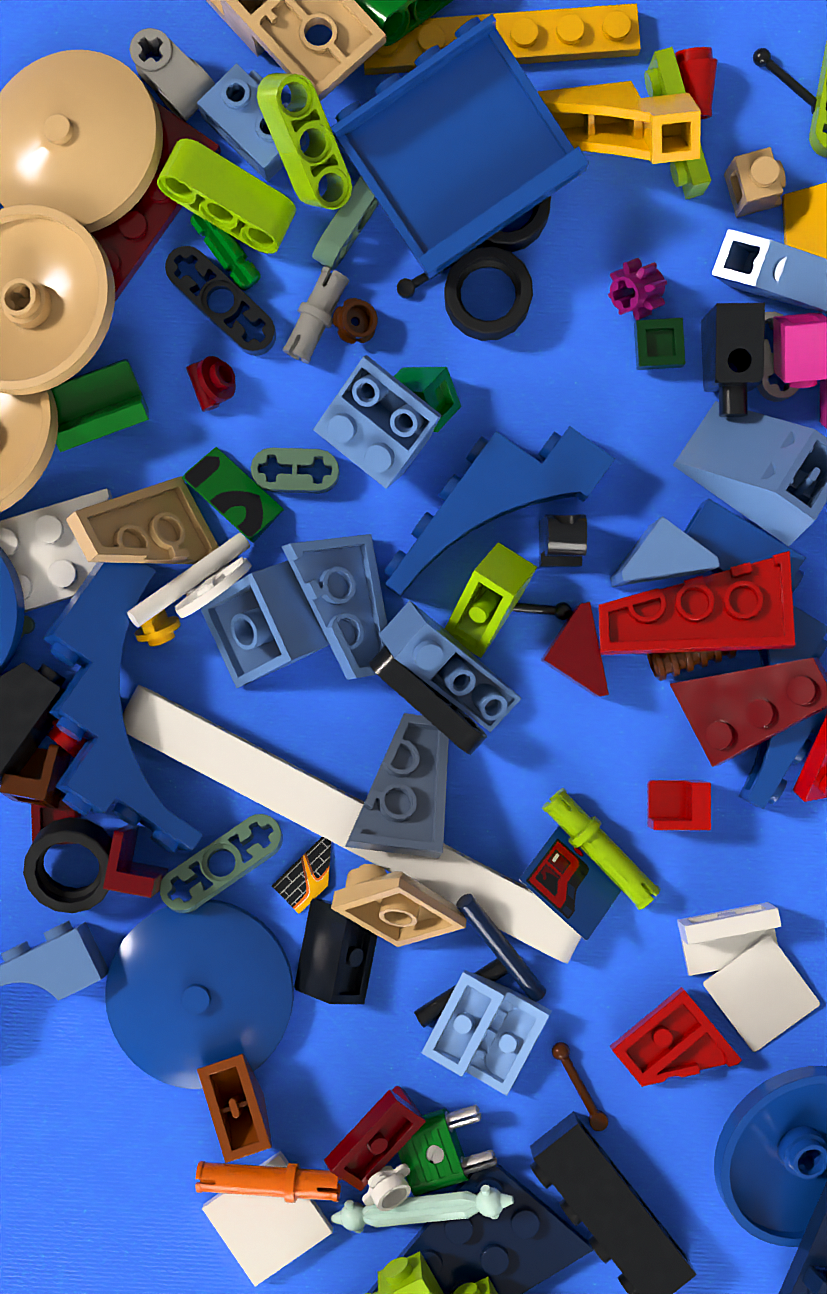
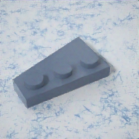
[345,713,449,858]

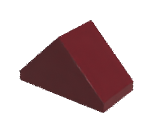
[540,602,609,697]

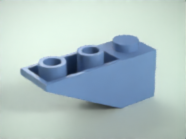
[712,229,827,314]
[379,600,522,733]

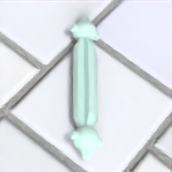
[331,1185,514,1233]

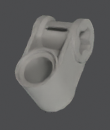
[130,28,215,122]

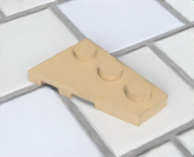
[66,476,219,564]

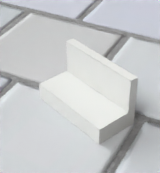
[677,902,782,976]

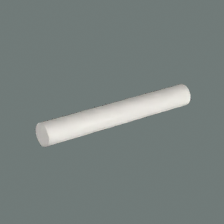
[127,533,250,627]

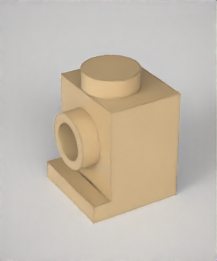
[724,147,786,218]

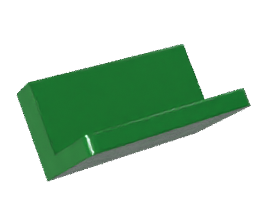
[51,359,149,452]

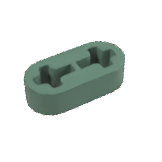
[250,448,340,494]

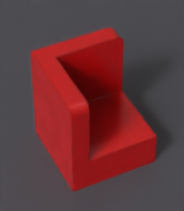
[647,780,711,830]

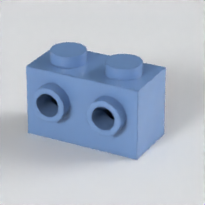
[197,63,306,182]

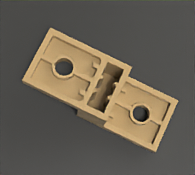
[206,0,386,101]

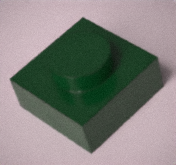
[634,318,686,370]

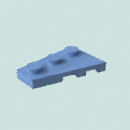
[281,534,387,680]

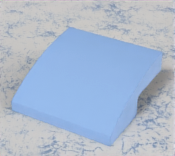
[421,970,552,1096]

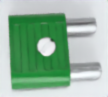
[398,1105,497,1196]

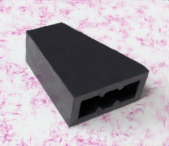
[0,662,66,785]

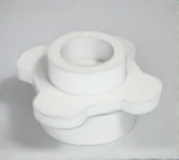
[362,1164,411,1211]

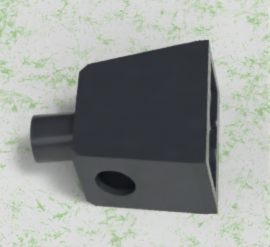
[701,303,765,417]

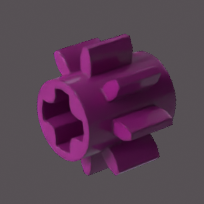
[608,258,668,320]

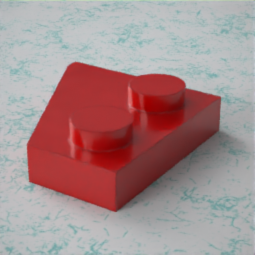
[610,987,742,1087]

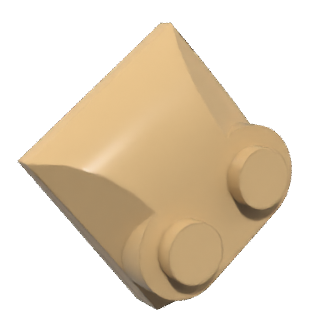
[331,864,467,947]

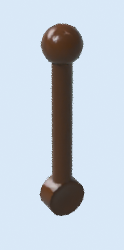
[552,1042,608,1131]

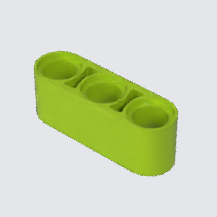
[257,73,352,210]
[157,139,297,254]

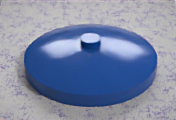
[105,899,294,1089]
[714,1066,827,1247]

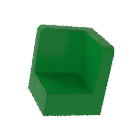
[394,367,461,432]

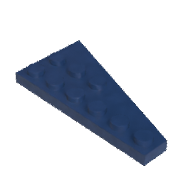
[367,1163,594,1294]

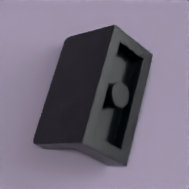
[294,899,377,1004]

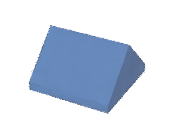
[610,516,719,587]

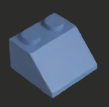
[200,561,329,689]

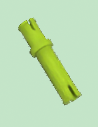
[542,788,660,910]

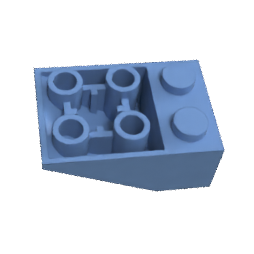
[673,401,827,547]

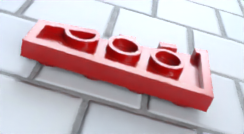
[598,551,795,655]

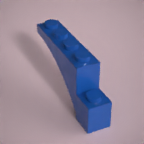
[384,426,615,597]

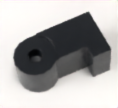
[539,514,587,567]

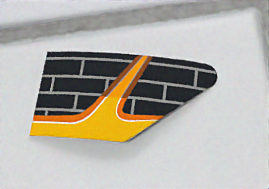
[272,837,331,914]

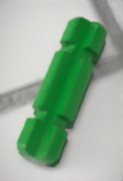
[190,213,261,291]

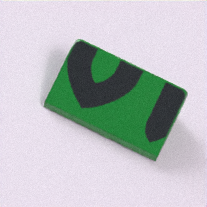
[182,447,284,543]

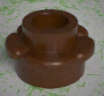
[333,298,378,344]

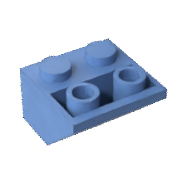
[313,355,442,489]

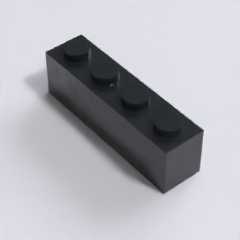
[530,1111,697,1294]

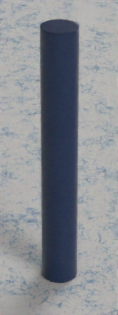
[456,894,546,1002]

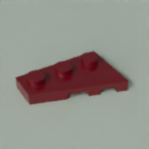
[670,657,827,767]

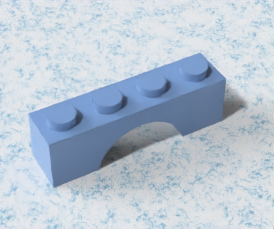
[0,920,109,1001]

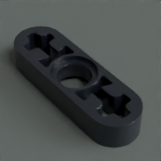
[165,246,276,356]
[369,646,487,755]

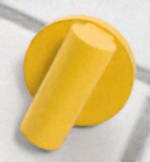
[134,609,181,647]

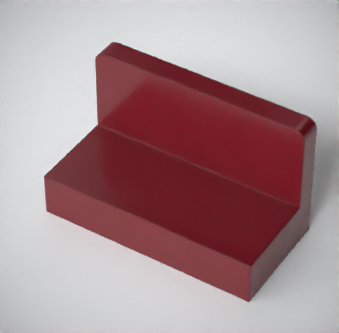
[103,824,169,898]
[324,1086,426,1191]

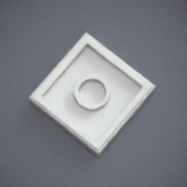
[202,1151,333,1287]

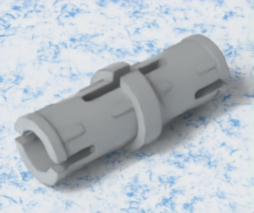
[282,266,350,364]

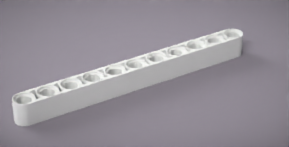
[123,685,582,964]

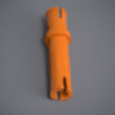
[195,1161,341,1203]

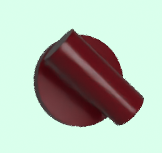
[186,356,236,412]

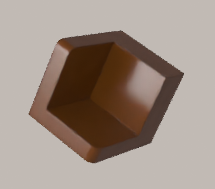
[0,744,71,809]

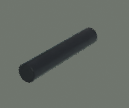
[414,958,509,1028]

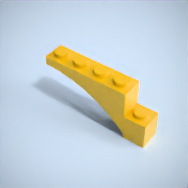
[537,81,701,164]

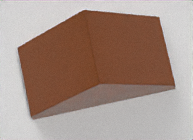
[197,1053,272,1163]

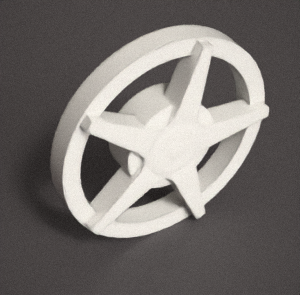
[174,557,252,618]

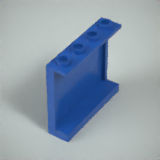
[331,14,589,279]

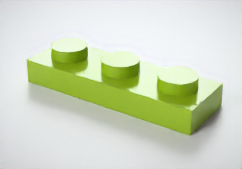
[644,46,711,200]

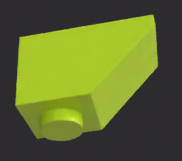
[445,542,537,658]

